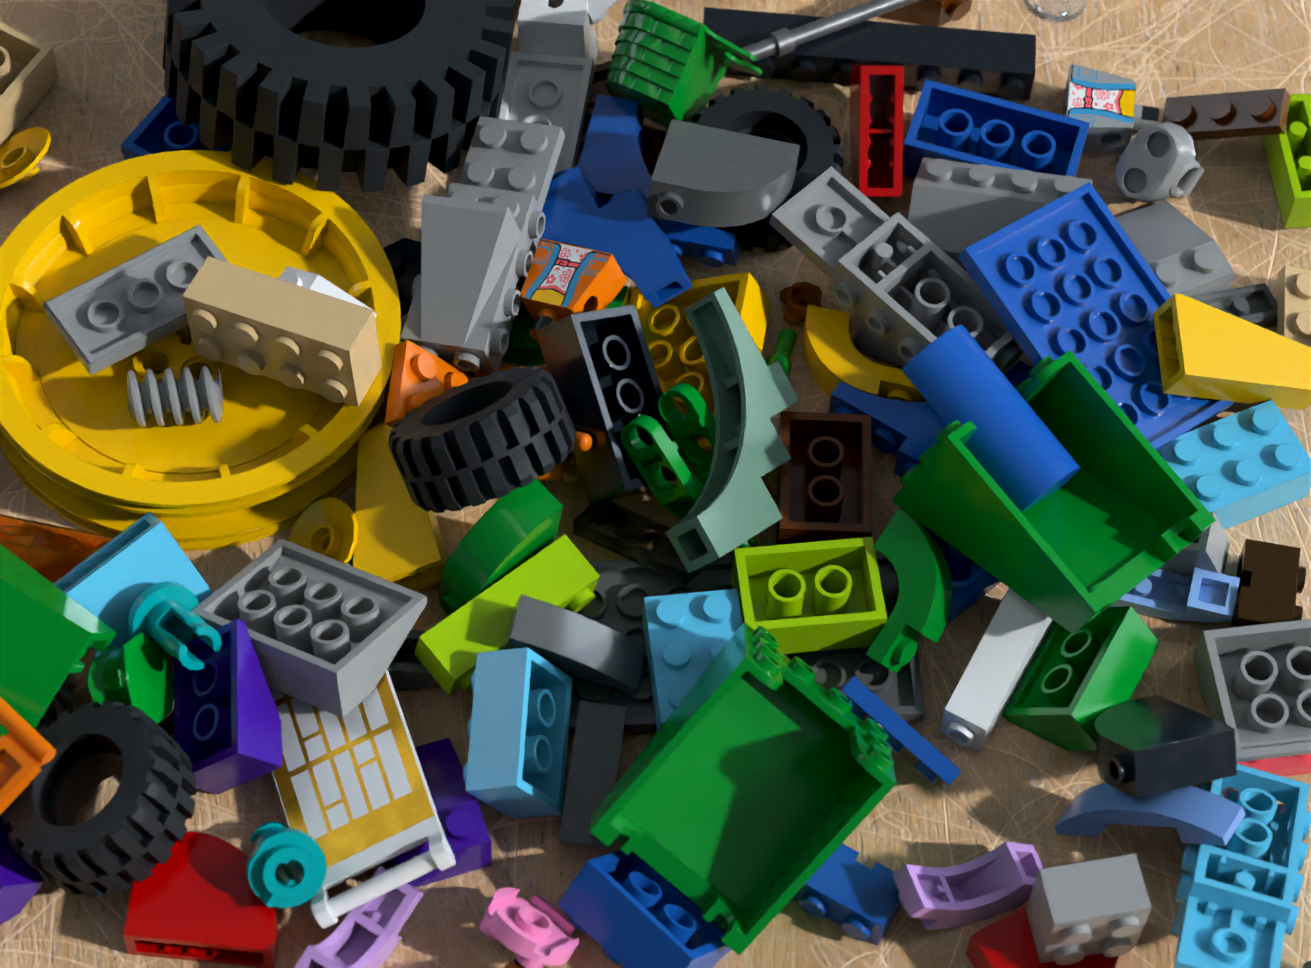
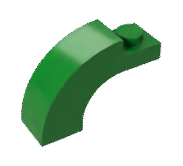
[866,508,952,674]

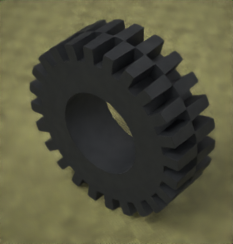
[162,0,515,192]

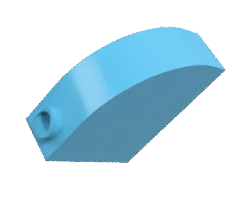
[53,511,213,651]

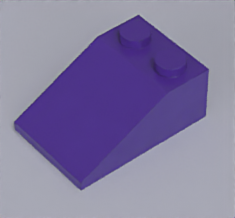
[174,619,282,795]
[389,738,492,888]

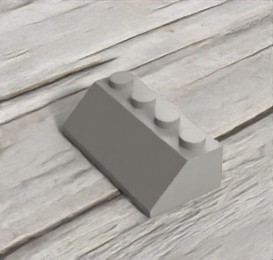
[908,157,1093,259]

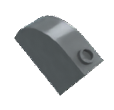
[646,119,800,227]

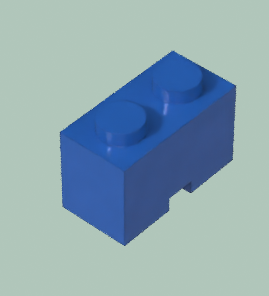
[793,843,902,946]

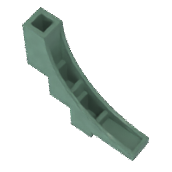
[666,287,800,573]

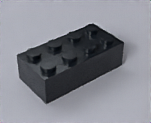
[536,304,685,505]

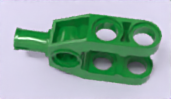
[621,382,759,556]

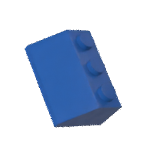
[558,850,731,968]

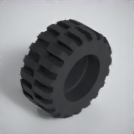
[690,86,844,252]
[388,366,576,513]
[1,701,197,897]

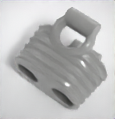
[1115,122,1205,203]

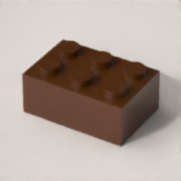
[776,411,872,545]

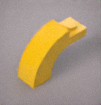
[803,304,923,402]

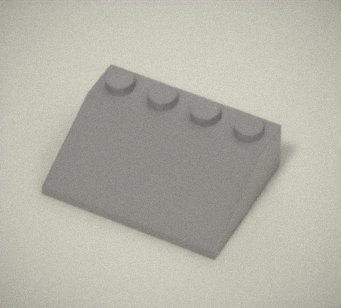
[1116,200,1235,297]
[192,538,427,718]
[1193,619,1311,762]

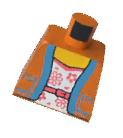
[521,239,627,342]

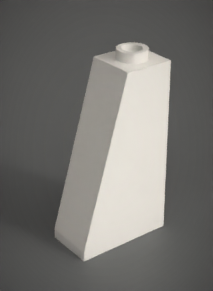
[939,588,1054,751]

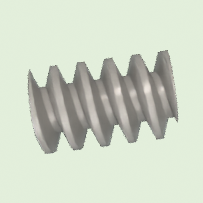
[127,366,223,428]

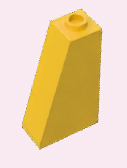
[1153,293,1311,410]
[353,421,448,591]

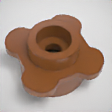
[779,282,822,325]

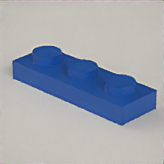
[840,675,962,785]

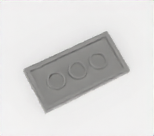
[43,224,229,376]

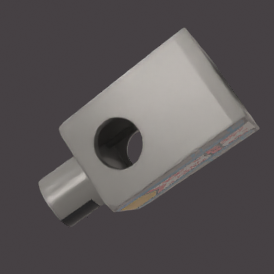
[1063,64,1159,153]

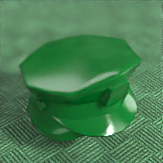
[87,632,174,724]

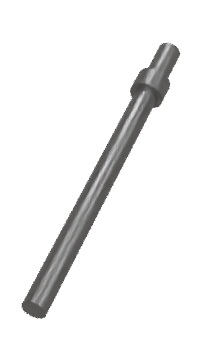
[741,0,919,63]

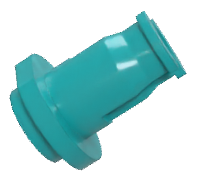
[127,581,222,670]
[246,822,326,908]

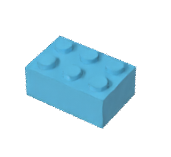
[1157,399,1311,530]
[642,589,743,731]
[463,647,572,819]

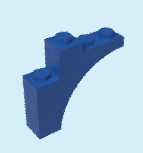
[578,94,740,267]
[536,166,693,308]
[828,360,1033,478]

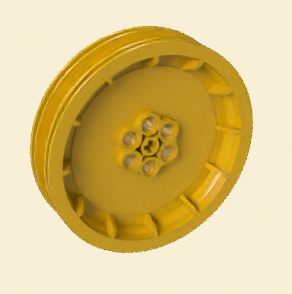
[0,150,402,551]

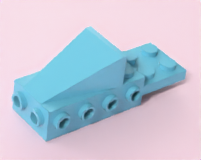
[1171,764,1311,968]

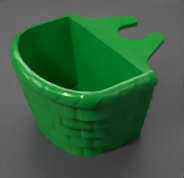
[605,0,763,129]

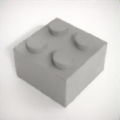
[1026,853,1152,965]

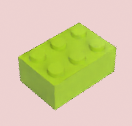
[731,537,887,654]

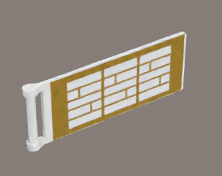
[269,563,456,929]

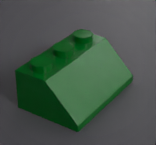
[1002,606,1160,751]

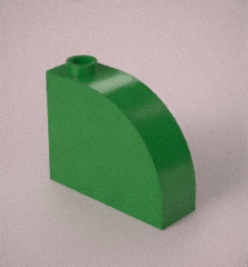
[438,478,563,616]

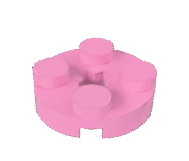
[479,887,579,968]

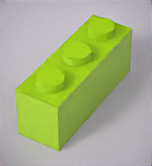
[1261,93,1311,229]

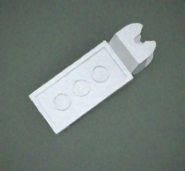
[499,0,598,203]

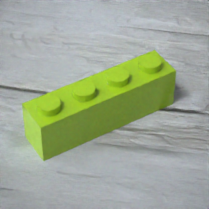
[414,534,600,696]

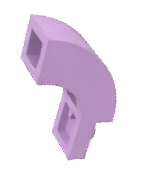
[892,842,1044,930]
[294,866,424,968]

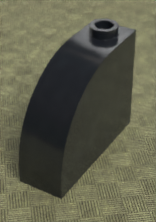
[1095,695,1237,798]

